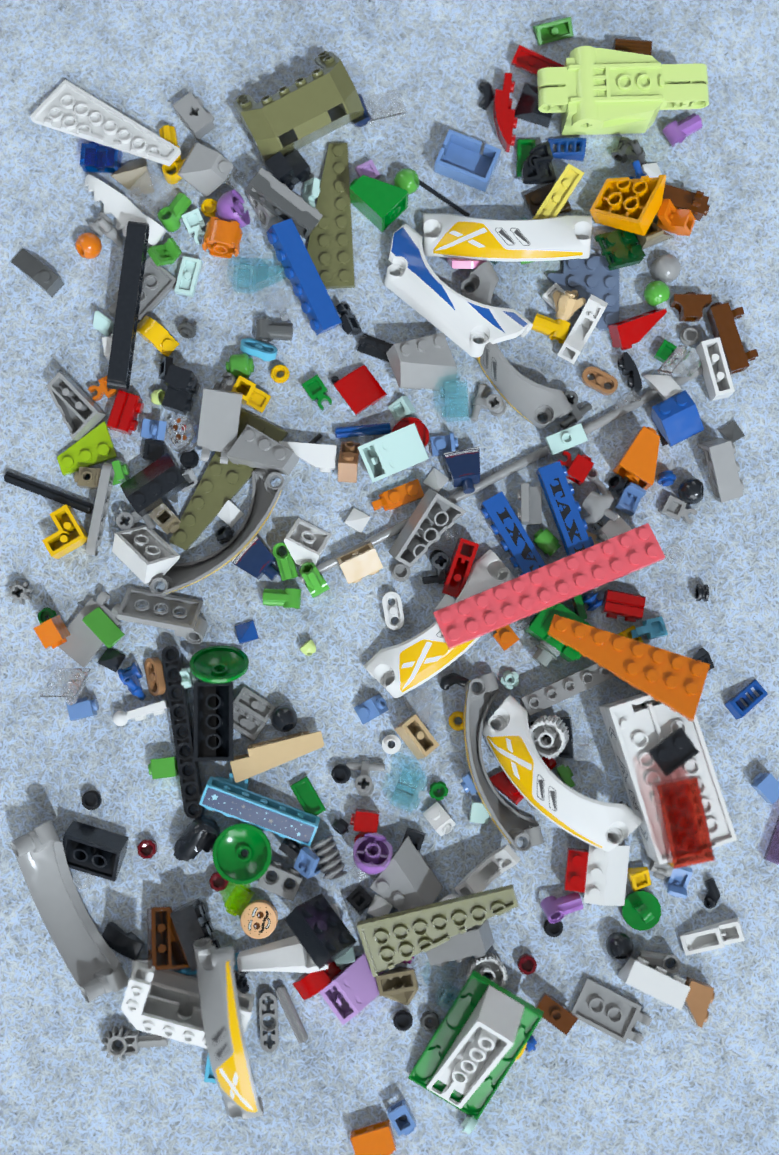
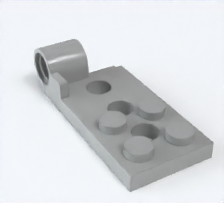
[117,587,208,644]

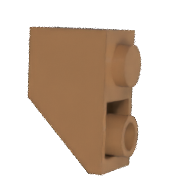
[338,441,360,483]
[684,977,715,1028]

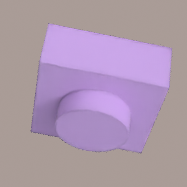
[355,159,380,180]

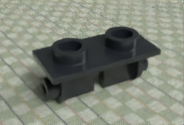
[357,333,393,363]

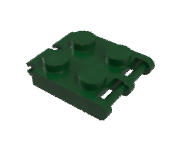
[594,230,646,271]

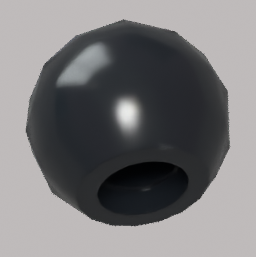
[678,478,704,505]
[270,705,298,732]
[606,932,634,959]

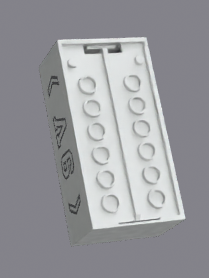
[599,692,737,865]

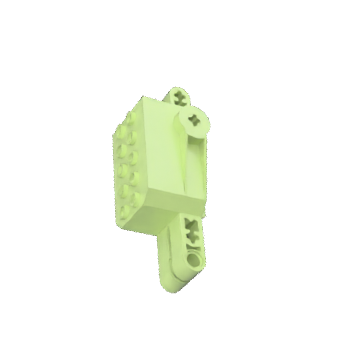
[537,46,709,135]

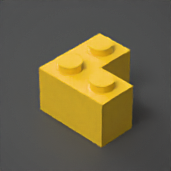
[42,504,88,559]

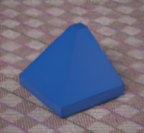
[235,620,259,644]

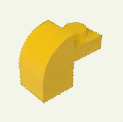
[137,315,179,357]
[231,375,271,414]

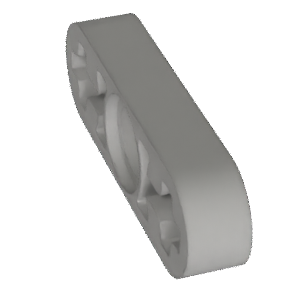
[259,991,279,1052]

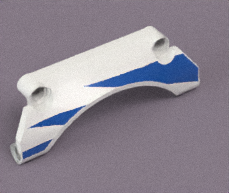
[384,224,533,357]

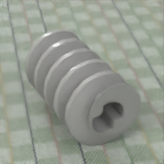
[311,835,348,880]

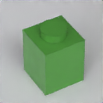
[148,756,179,779]

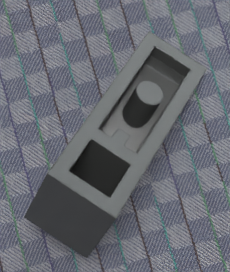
[11,249,64,297]

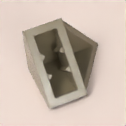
[110,158,155,197]
[636,222,673,249]
[376,967,419,1005]

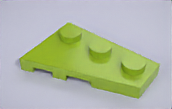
[57,421,118,476]

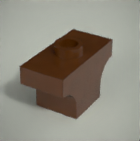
[670,292,712,322]
[534,992,578,1035]

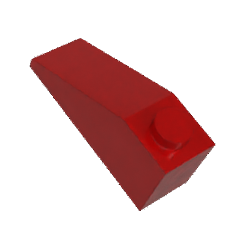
[608,308,667,350]
[442,538,479,598]

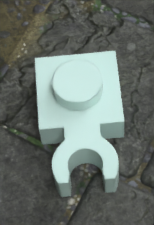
[302,177,320,208]
[181,208,206,245]
[179,668,197,688]

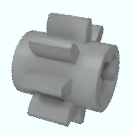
[7,581,33,605]
[650,860,674,880]

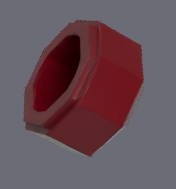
[137,839,157,859]
[209,871,229,891]
[517,953,537,975]

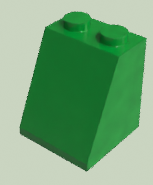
[349,175,409,232]

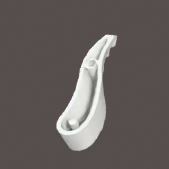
[84,174,166,246]

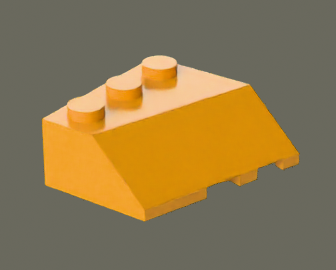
[590,174,666,236]

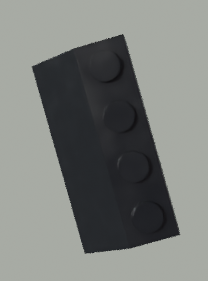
[194,682,234,762]

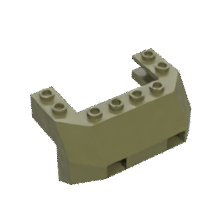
[232,51,364,164]

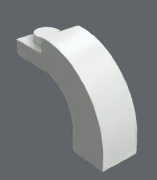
[558,294,608,364]
[454,844,521,897]

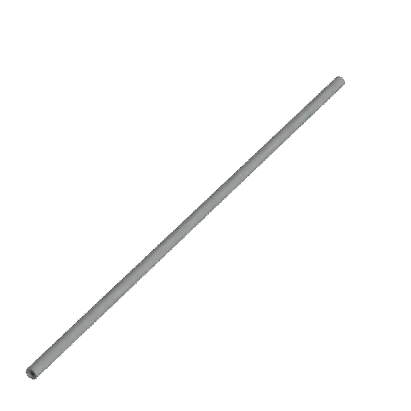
[299,366,703,583]

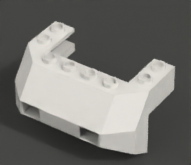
[121,962,255,1048]

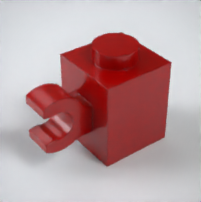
[557,451,595,486]
[350,809,380,842]

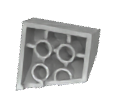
[386,333,457,392]
[370,836,443,911]

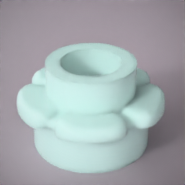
[501,670,520,689]
[461,1115,479,1135]

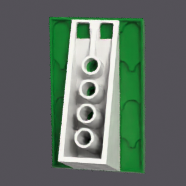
[408,970,544,1120]

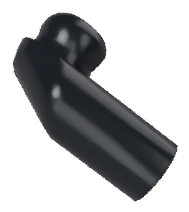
[478,81,494,110]
[440,673,469,690]
[703,878,720,909]

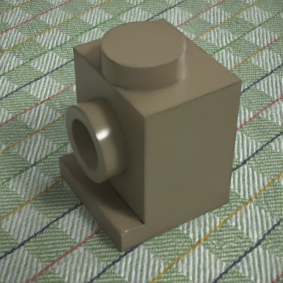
[74,467,101,490]
[148,503,181,535]

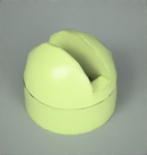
[150,389,165,405]
[299,639,316,656]

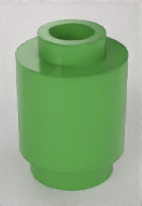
[533,528,561,556]

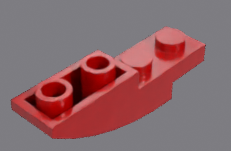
[493,73,518,152]

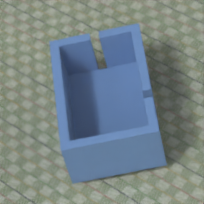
[434,129,501,192]

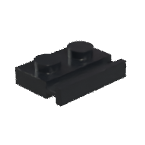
[648,728,699,776]

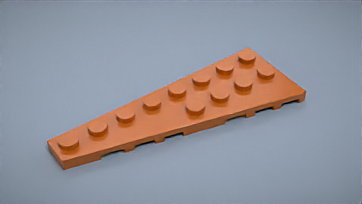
[548,614,710,722]

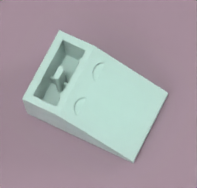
[358,423,429,483]

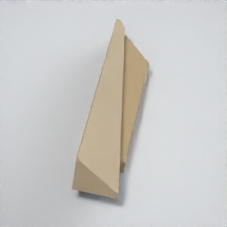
[230,731,324,783]

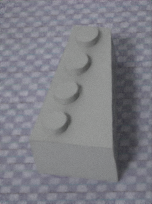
[388,487,467,567]

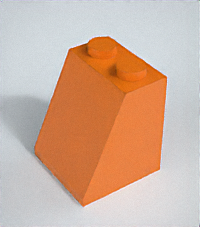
[612,426,660,490]

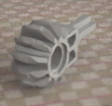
[101,1025,169,1062]

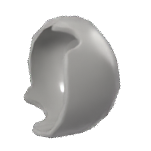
[650,254,681,282]

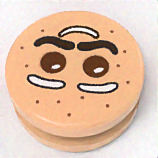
[240,899,278,939]

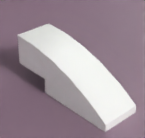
[680,917,745,956]

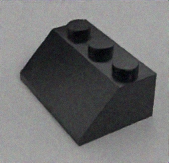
[120,453,189,517]
[62,820,129,882]

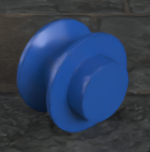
[583,591,603,611]

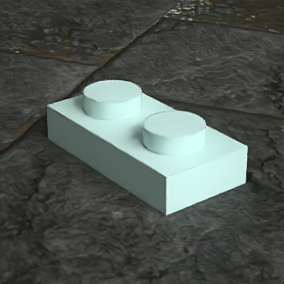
[174,256,202,298]

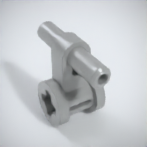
[88,212,123,246]
[470,384,506,421]
[116,511,156,530]
[346,761,385,797]

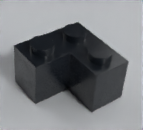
[265,149,311,191]
[161,364,199,416]

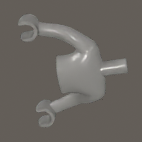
[580,468,618,523]

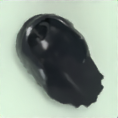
[174,816,220,862]

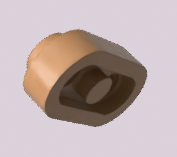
[581,366,618,395]
[144,657,166,696]

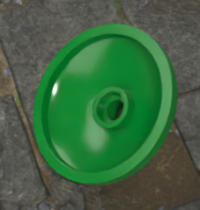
[190,645,249,684]
[213,823,272,885]

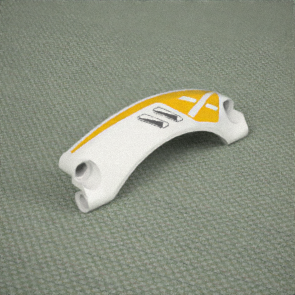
[423,213,592,261]
[363,549,515,698]
[482,695,643,852]

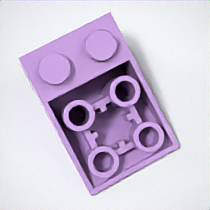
[319,952,384,1025]

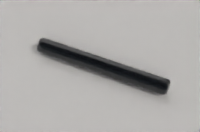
[4,471,94,514]

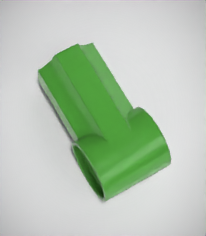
[158,192,192,232]
[273,543,299,581]
[299,562,330,598]
[263,588,302,609]

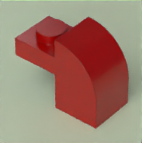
[293,961,341,1000]

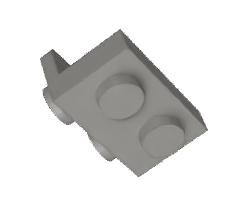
[518,483,542,525]

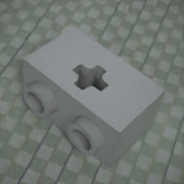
[173,92,215,141]

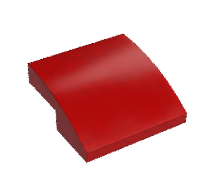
[333,365,387,416]

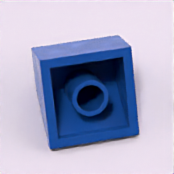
[651,390,704,447]

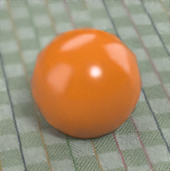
[75,232,102,259]

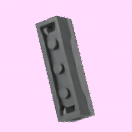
[245,167,323,239]

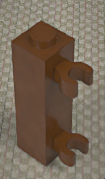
[653,177,710,221]
[706,302,759,375]

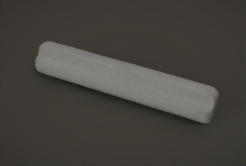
[275,985,308,1043]

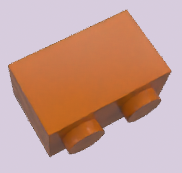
[33,615,71,649]
[350,1120,396,1155]

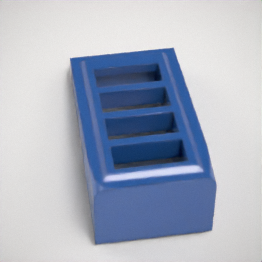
[548,138,586,161]
[724,679,768,719]

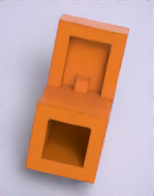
[657,199,696,236]

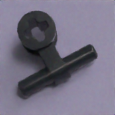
[422,549,450,585]

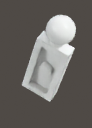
[113,700,169,726]

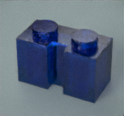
[80,142,122,173]

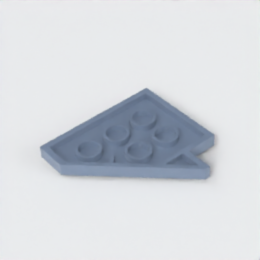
[547,256,620,331]

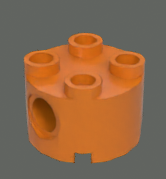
[202,217,243,259]

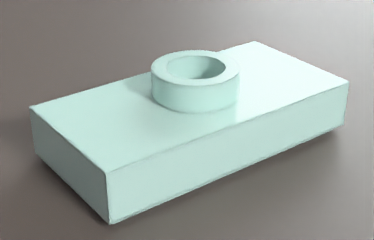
[545,423,588,455]

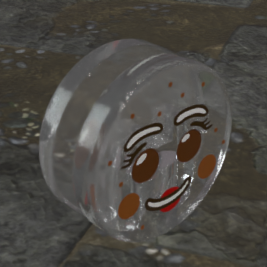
[164,415,199,453]

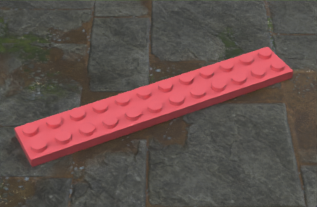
[433,523,665,649]

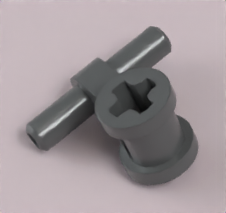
[611,137,647,166]
[560,391,592,429]

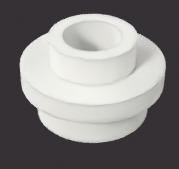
[382,735,401,754]

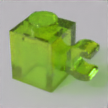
[224,884,255,916]

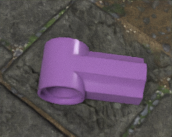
[662,113,703,147]
[540,892,583,923]

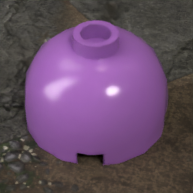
[215,189,250,228]
[353,833,393,874]

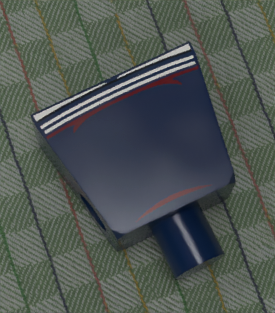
[443,447,480,494]
[231,536,279,581]

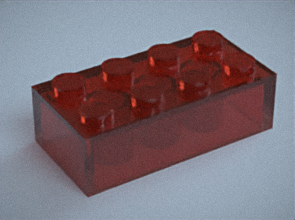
[651,775,715,868]

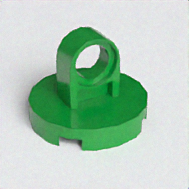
[621,890,661,931]

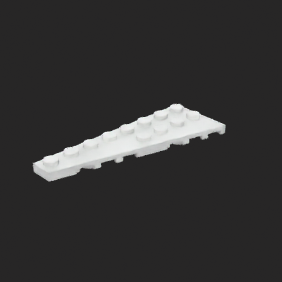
[30,80,181,166]

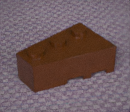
[147,906,190,970]

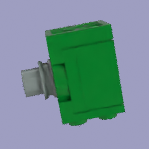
[525,603,591,667]

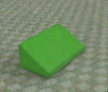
[533,17,574,45]
[82,607,125,648]

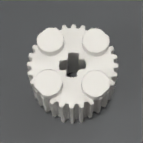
[529,715,569,759]
[466,952,508,988]

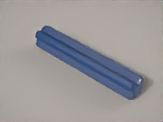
[335,423,391,438]

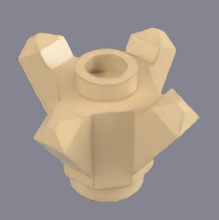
[552,290,586,321]

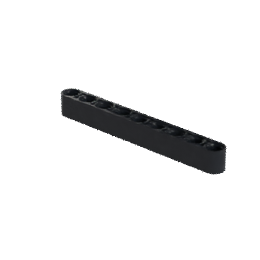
[107,221,149,391]
[162,646,205,819]

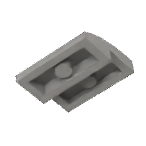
[233,687,276,742]

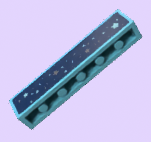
[199,776,320,846]

